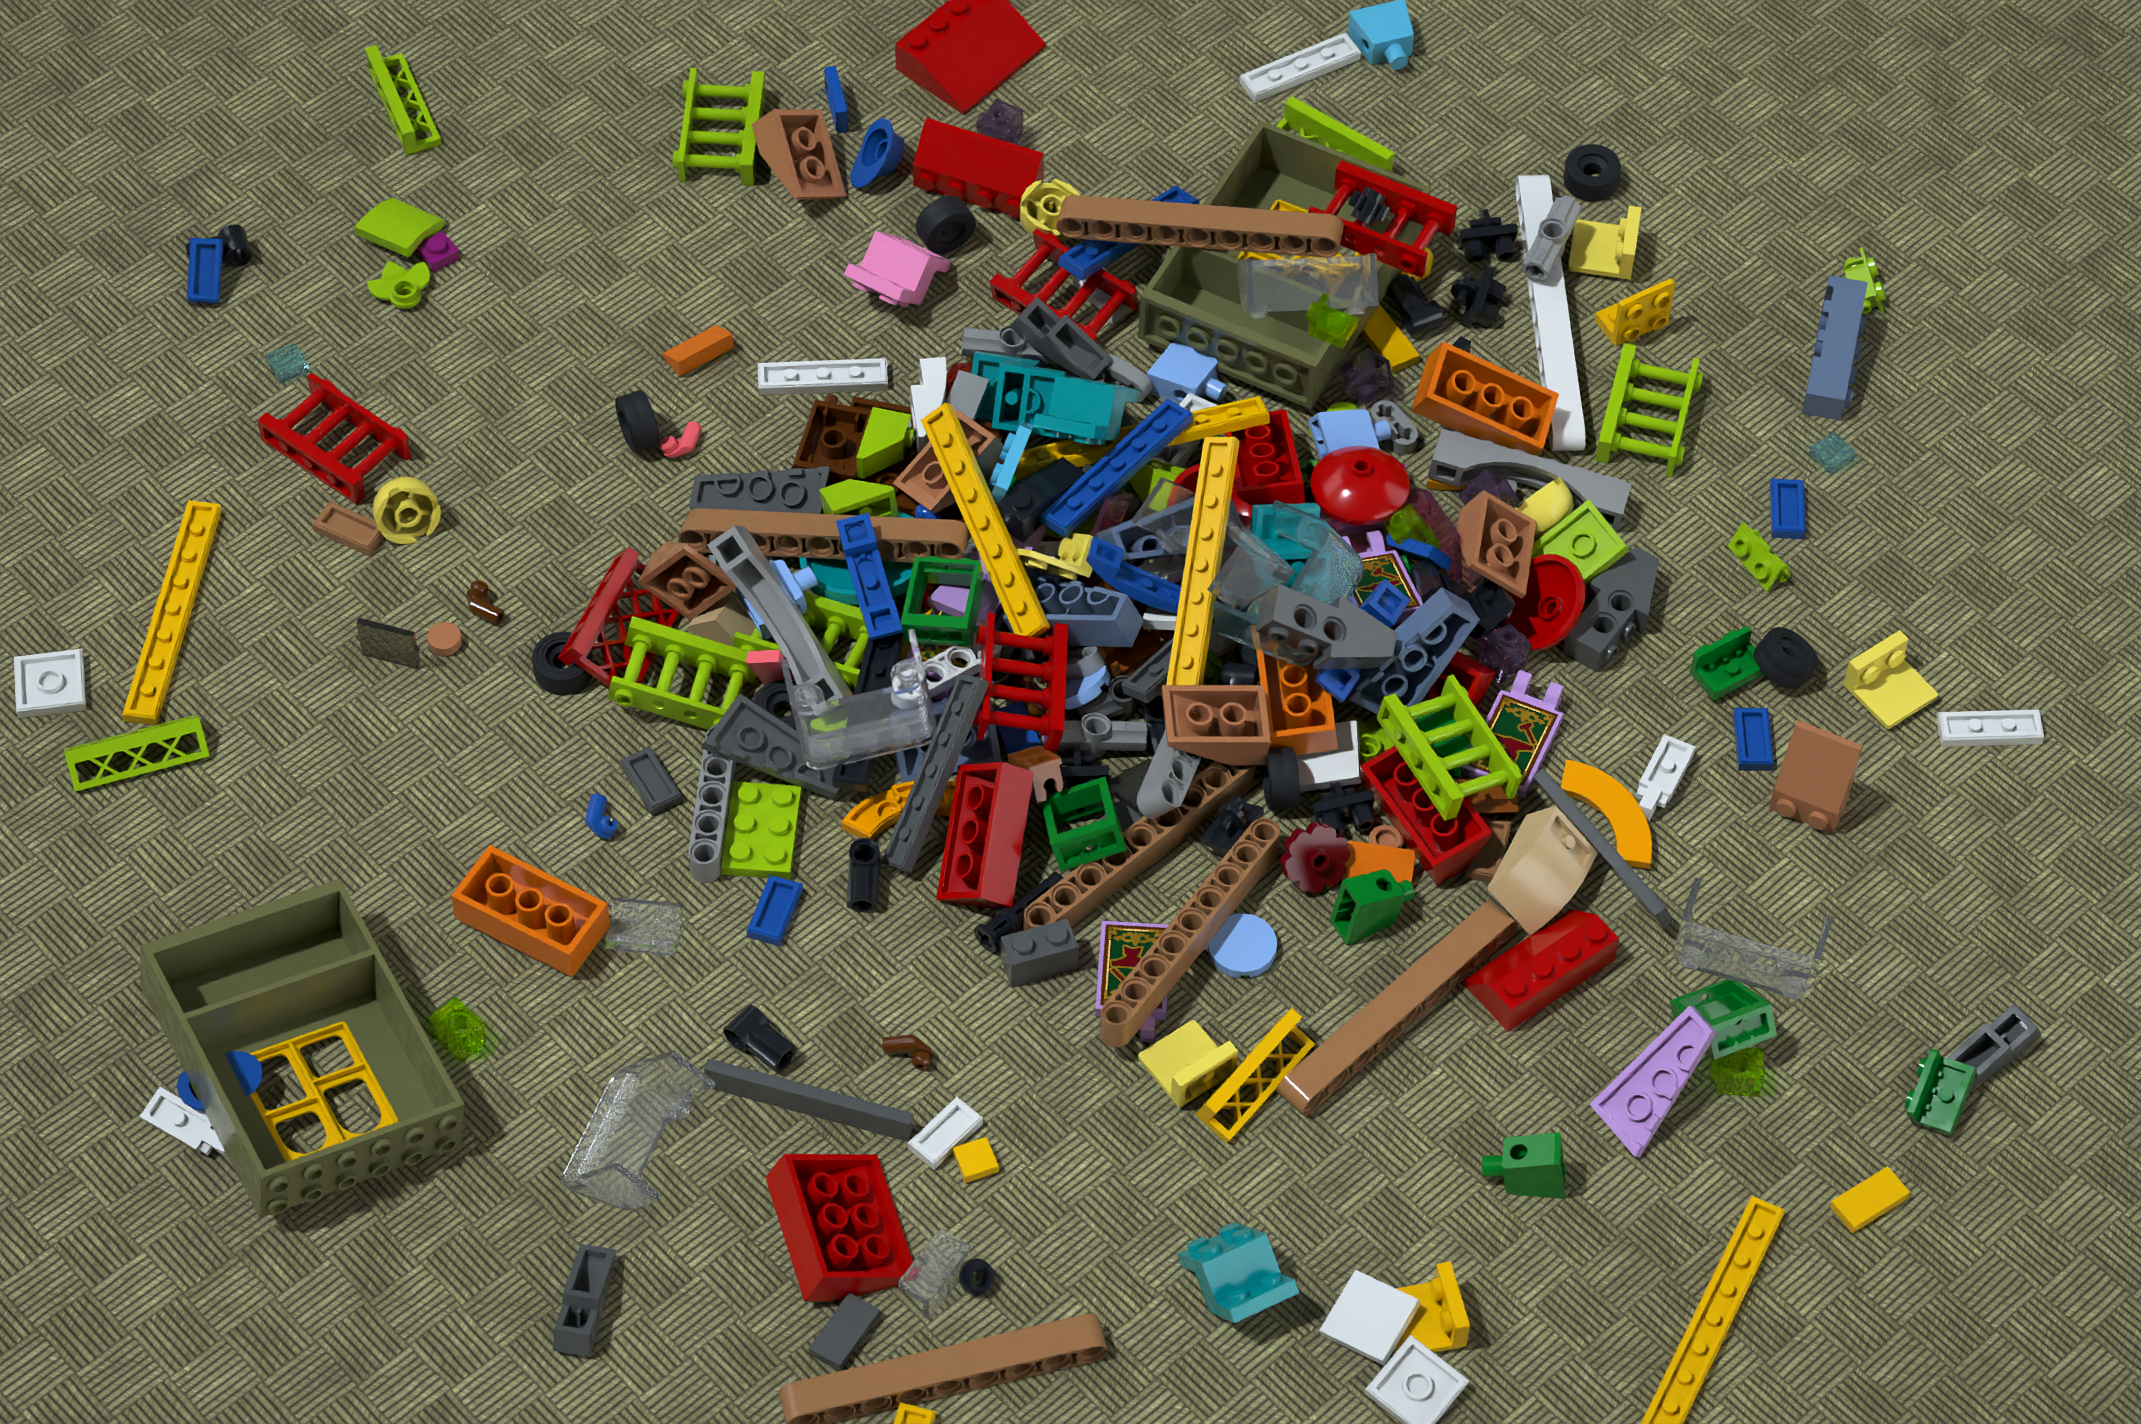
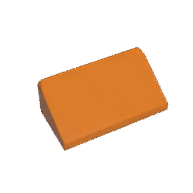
[662,325,734,377]
[1341,841,1416,884]

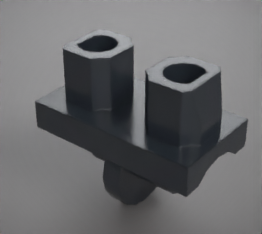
[1457,209,1518,262]
[1450,266,1506,328]
[1046,745,1109,793]
[1310,781,1375,835]
[1202,794,1264,858]

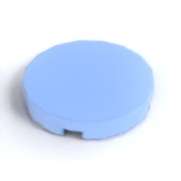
[1065,665,1111,710]
[1207,913,1277,978]

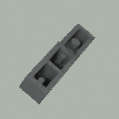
[1563,546,1659,672]
[1256,584,1397,669]

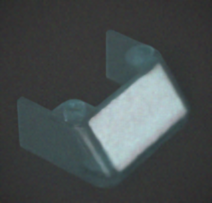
[1212,500,1364,666]

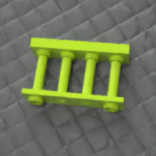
[672,68,766,186]
[1595,343,1703,477]
[733,591,868,693]
[607,616,756,730]
[1377,675,1523,821]

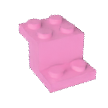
[844,231,952,308]

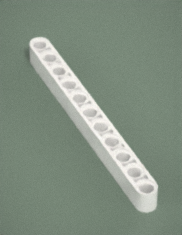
[1516,175,1585,451]

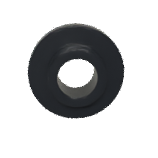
[959,1258,995,1295]

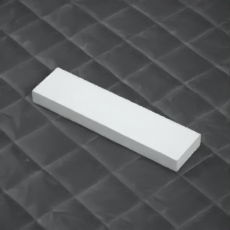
[1239,32,1361,103]
[758,358,888,395]

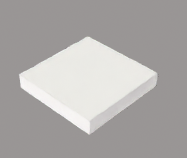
[14,649,86,718]
[1296,720,1362,792]
[1319,1270,1421,1366]
[1364,1335,1469,1424]

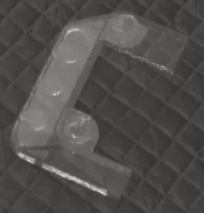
[1237,253,1379,319]
[1131,477,1295,609]
[780,629,937,770]
[1674,878,1833,999]
[561,1050,716,1211]

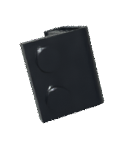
[1410,560,1516,643]

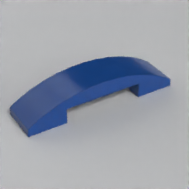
[836,513,903,641]
[1086,536,1182,613]
[1315,579,1410,703]

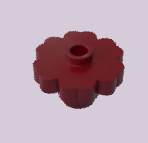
[1280,822,1351,893]

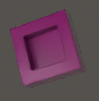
[416,231,460,273]

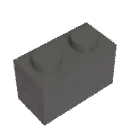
[1001,919,1079,988]

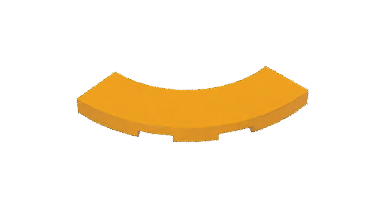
[1561,759,1652,869]
[841,781,955,840]

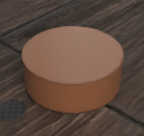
[427,622,462,656]
[1368,825,1403,848]

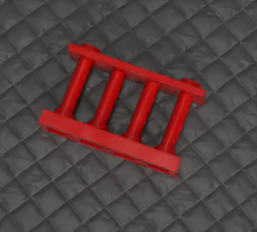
[1308,160,1458,278]
[989,228,1139,345]
[257,372,411,505]
[972,612,1068,752]

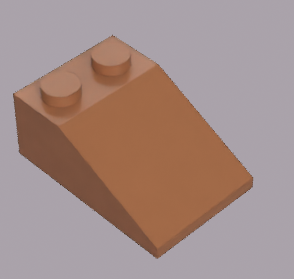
[752,109,846,200]
[893,410,1005,514]
[1456,490,1536,598]
[637,541,737,620]
[1161,685,1271,765]
[1769,720,1863,834]

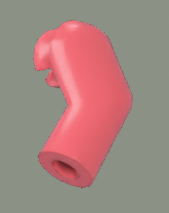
[660,422,702,459]

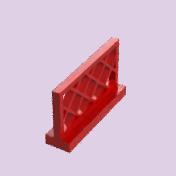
[558,546,679,688]

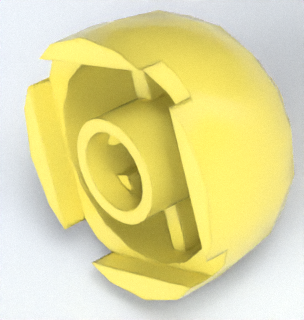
[1020,179,1080,242]
[1515,476,1574,538]
[373,477,441,544]

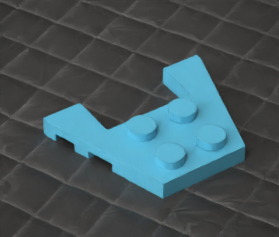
[988,420,1033,505]

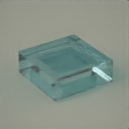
[265,343,309,384]
[1809,432,1856,474]

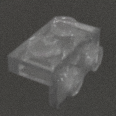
[606,898,682,956]

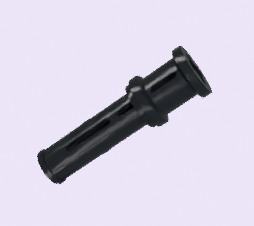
[974,872,1063,953]

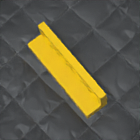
[1195,1008,1315,1144]

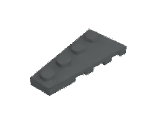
[689,466,831,514]
[701,693,841,799]

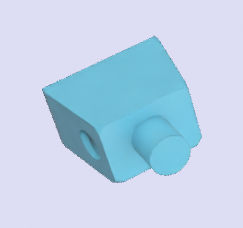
[1348,0,1414,70]

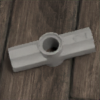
[1521,195,1582,282]
[961,325,1057,364]
[1041,713,1147,758]

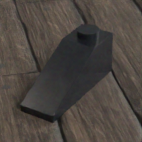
[997,457,1085,543]

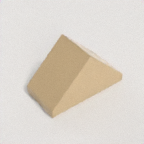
[688,596,756,647]

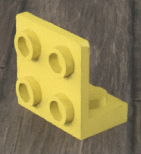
[1568,206,1642,280]
[1016,533,1100,581]
[1843,630,1938,729]
[1138,1020,1238,1108]

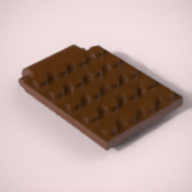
[791,394,1006,524]

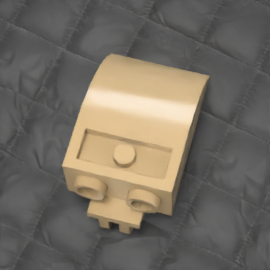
[1487,806,1598,935]

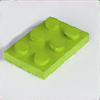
[1531,499,1630,586]
[721,781,802,880]

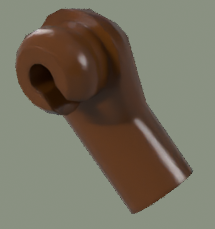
[467,580,504,625]
[1014,674,1044,717]
[882,1035,934,1070]

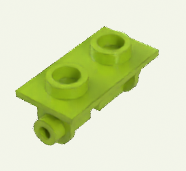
[1843,247,1886,314]
[1728,522,1791,592]

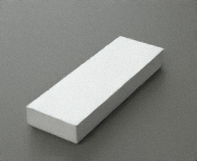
[1937,709,2044,747]

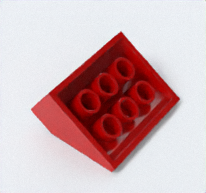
[895,0,1046,115]
[765,1154,918,1302]

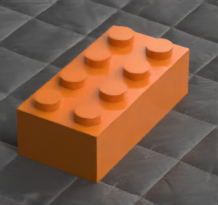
[1411,341,1559,456]
[1253,621,1338,755]
[451,845,610,978]

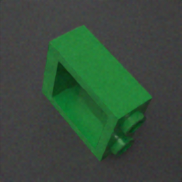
[900,556,986,647]
[1041,776,1127,871]
[1670,977,1777,1060]

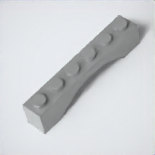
[1427,429,1631,533]
[707,526,853,716]

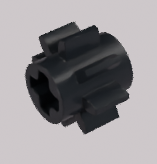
[1348,186,1390,226]

